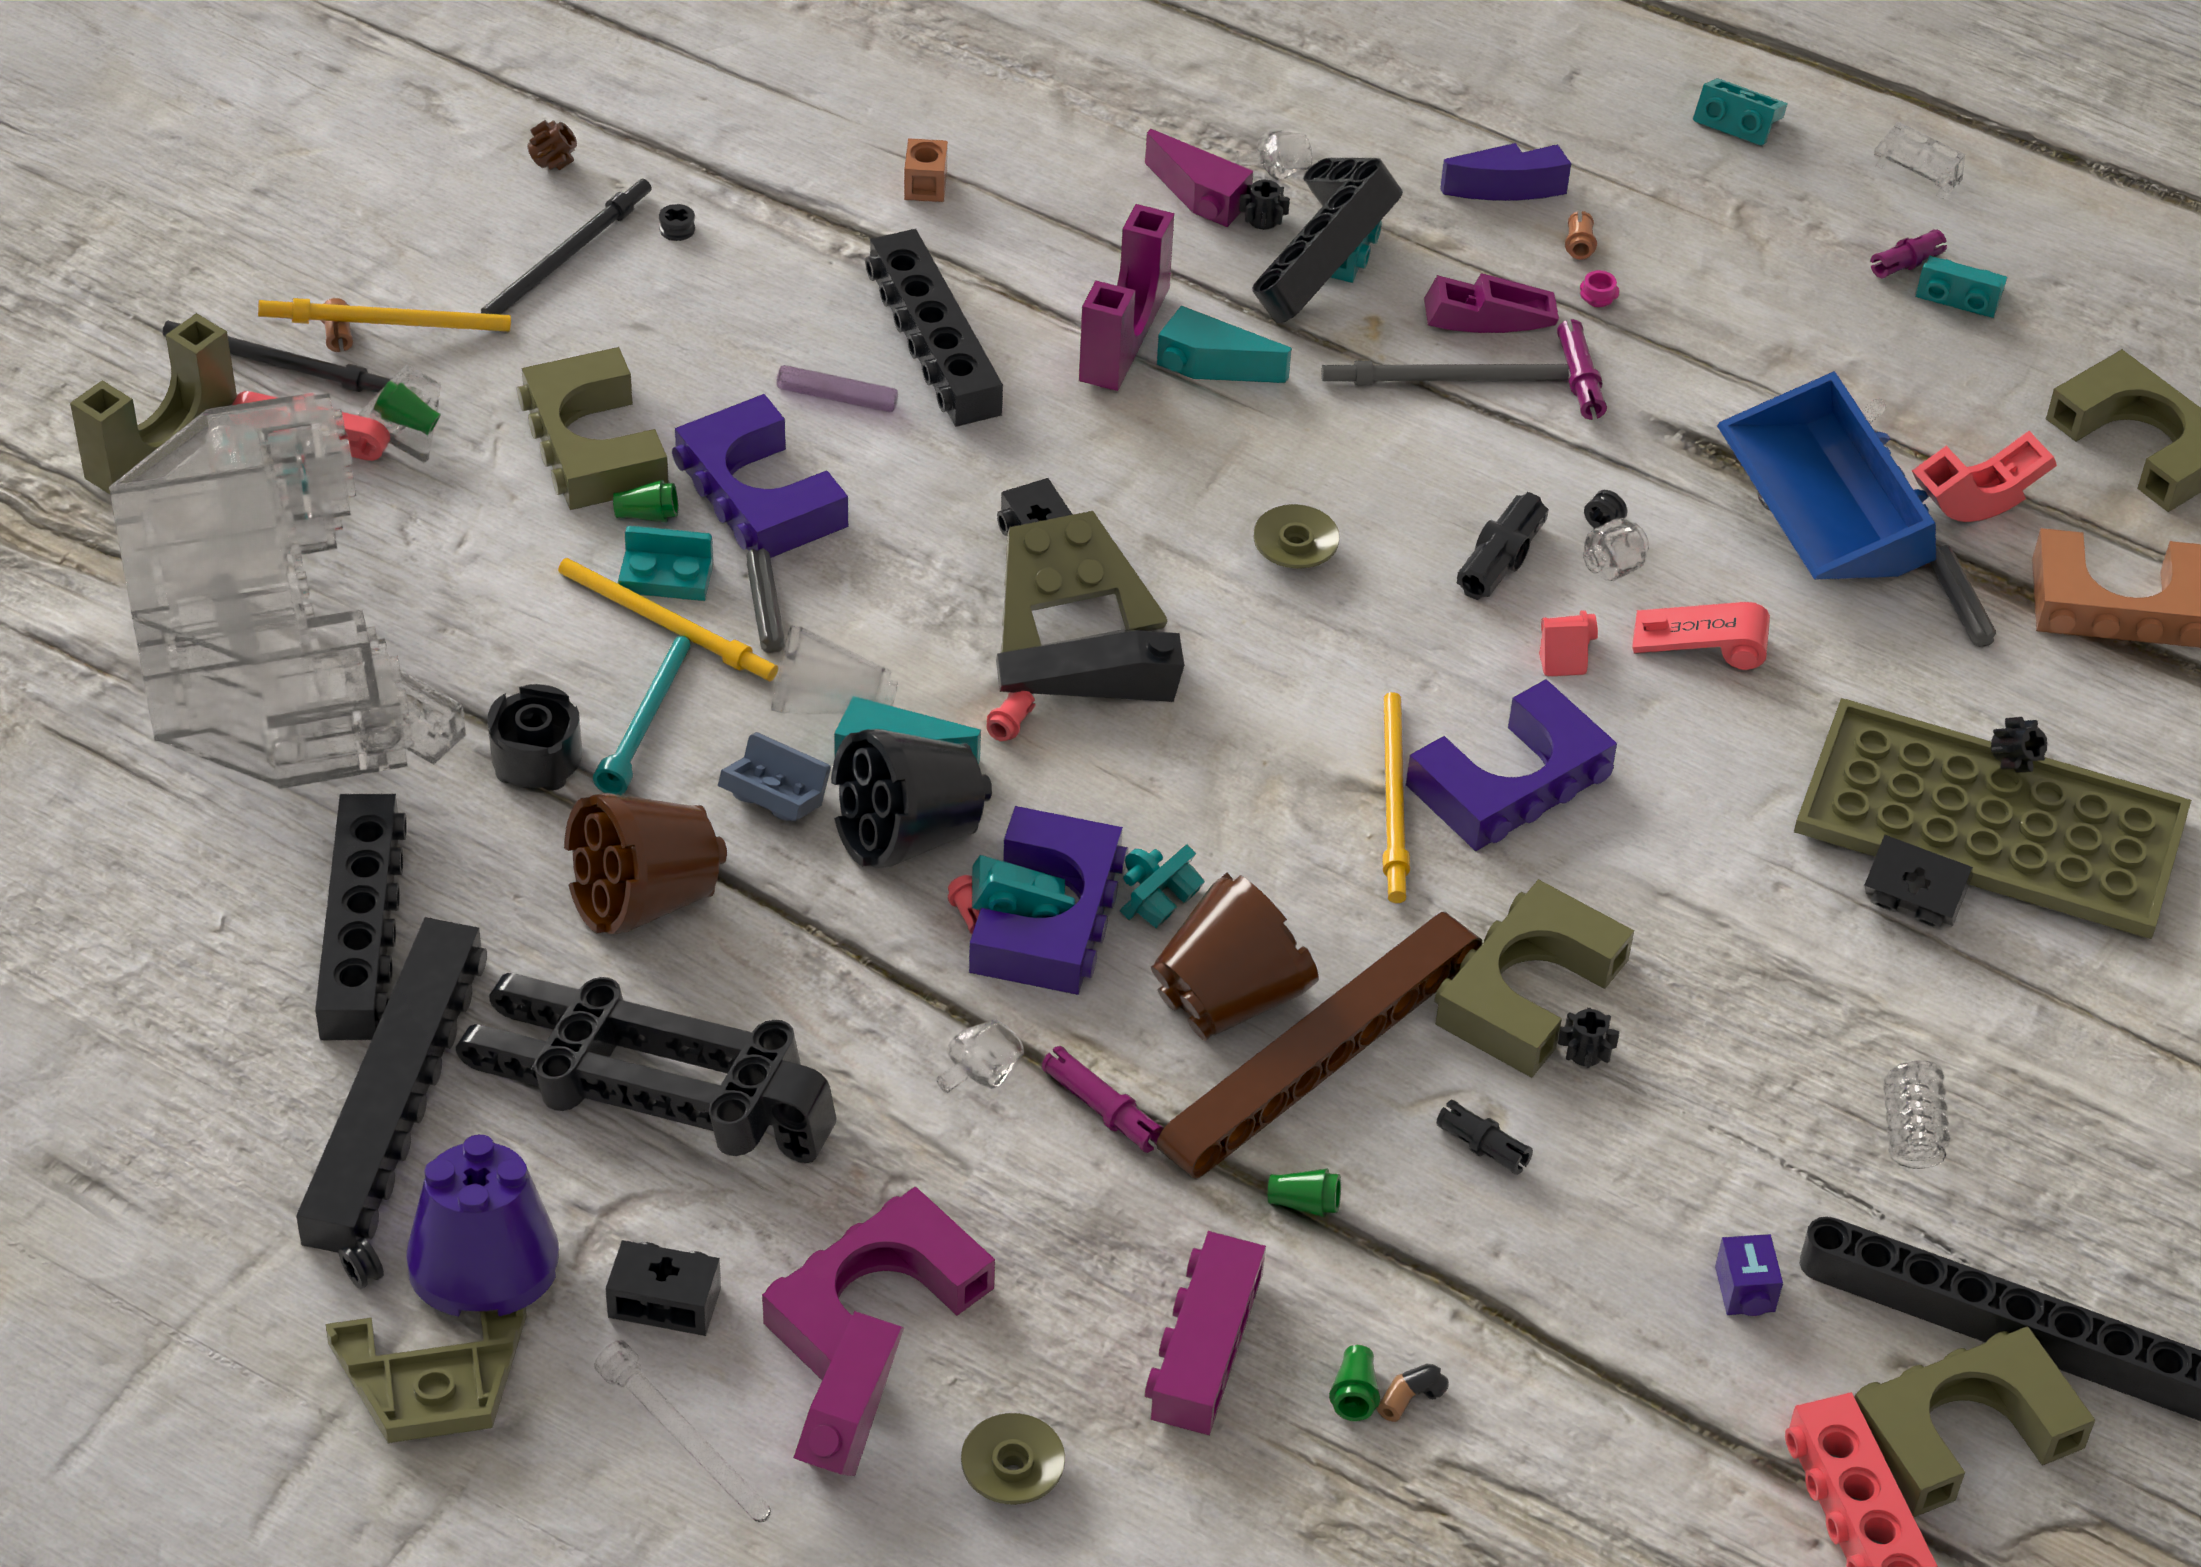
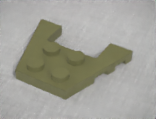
[1000,511,1168,653]
[325,1307,527,1443]

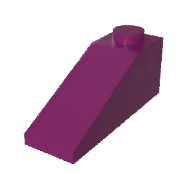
[1145,129,1253,227]
[793,1311,904,1476]

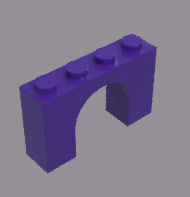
[672,394,849,558]
[1406,679,1617,852]
[969,806,1129,995]

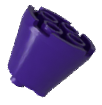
[406,1134,559,1317]

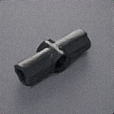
[1456,492,1549,600]

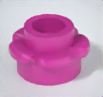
[1580,270,1619,307]

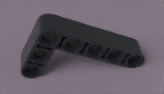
[1252,158,1403,323]

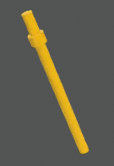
[258,298,511,332]
[558,558,778,682]
[1382,692,1410,903]

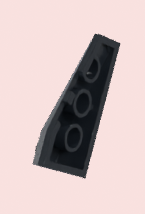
[996,629,1185,702]

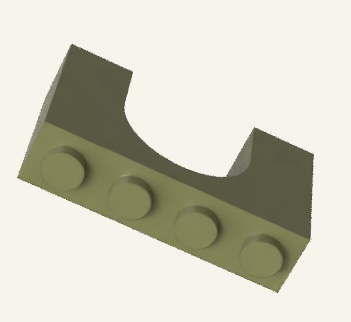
[70,313,237,498]
[517,347,669,510]
[2046,349,2201,512]
[1434,879,1635,1078]
[1854,1326,2095,1517]

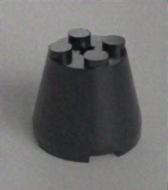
[831,729,992,868]

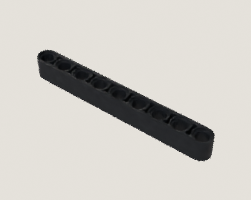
[1799,1216,2201,1421]

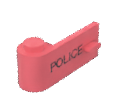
[1632,602,1770,670]

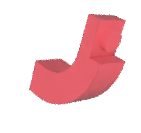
[1912,431,2057,522]

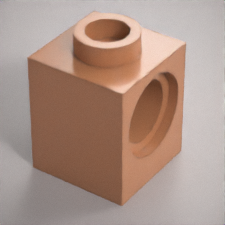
[904,138,948,202]

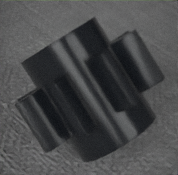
[1239,179,1290,230]
[1991,717,2048,773]
[1558,1007,1620,1068]

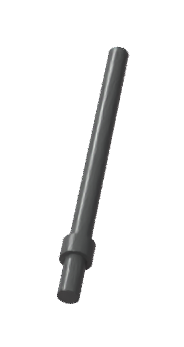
[1321,361,1569,385]

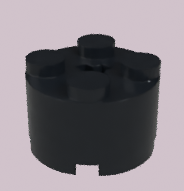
[487,684,582,791]

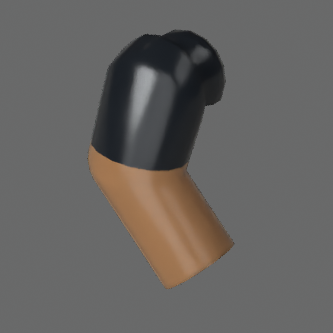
[1377,1363,1449,1422]

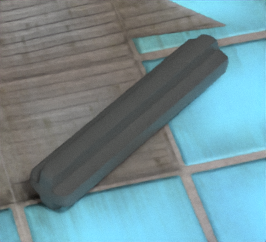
[1930,545,1996,647]
[746,548,785,653]

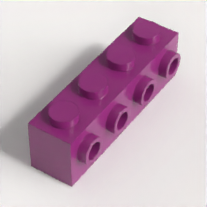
[1145,1231,1266,1436]

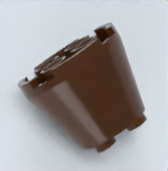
[564,793,727,935]
[1151,872,1319,1041]

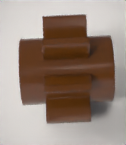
[527,120,577,170]

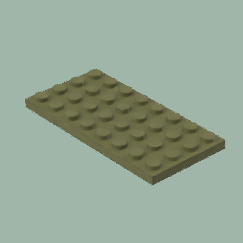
[1794,698,2192,939]

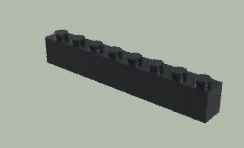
[296,917,487,1253]

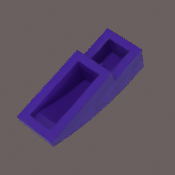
[1440,143,1571,201]

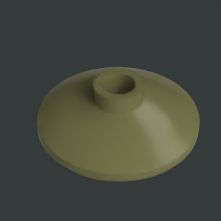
[1253,504,1340,569]
[961,1413,1065,1505]

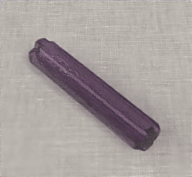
[777,365,898,413]

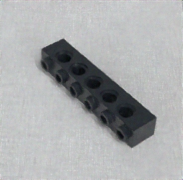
[865,228,1003,427]
[315,794,407,1040]

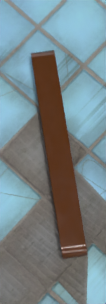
[1156,912,1483,1179]

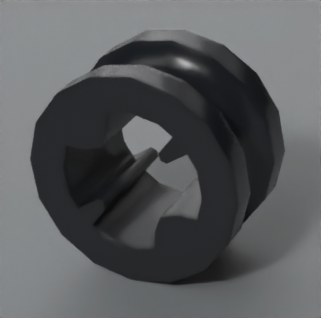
[659,204,695,241]
[1584,490,1628,533]
[339,1237,384,1289]

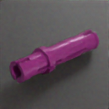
[1557,319,1607,420]
[1042,1046,1164,1153]

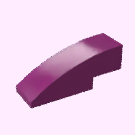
[1424,273,1559,333]

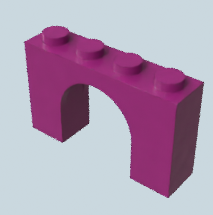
[1079,204,1175,391]
[762,1186,995,1380]

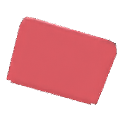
[1539,621,1588,676]

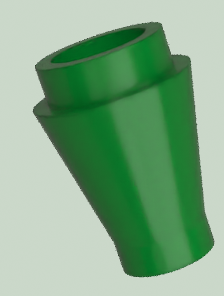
[373,380,441,436]
[613,480,679,522]
[1267,1168,1341,1218]
[1329,1345,1380,1421]

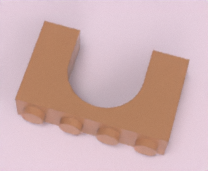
[2032,528,2201,648]

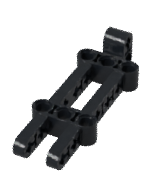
[455,973,837,1163]

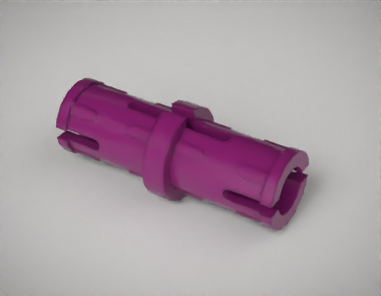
[1870,229,1947,279]

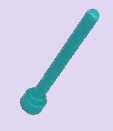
[593,636,691,795]

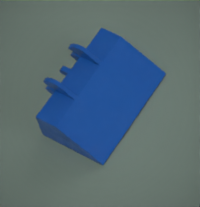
[1717,371,1936,580]

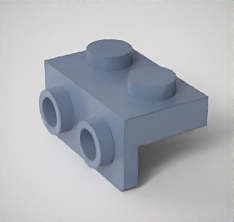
[718,732,831,821]

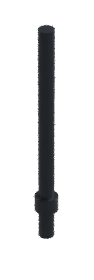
[481,178,652,315]
[163,320,396,393]

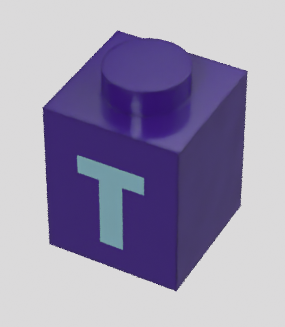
[1715,1234,1783,1316]

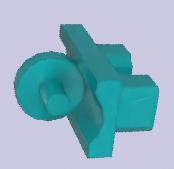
[1120,844,1205,929]

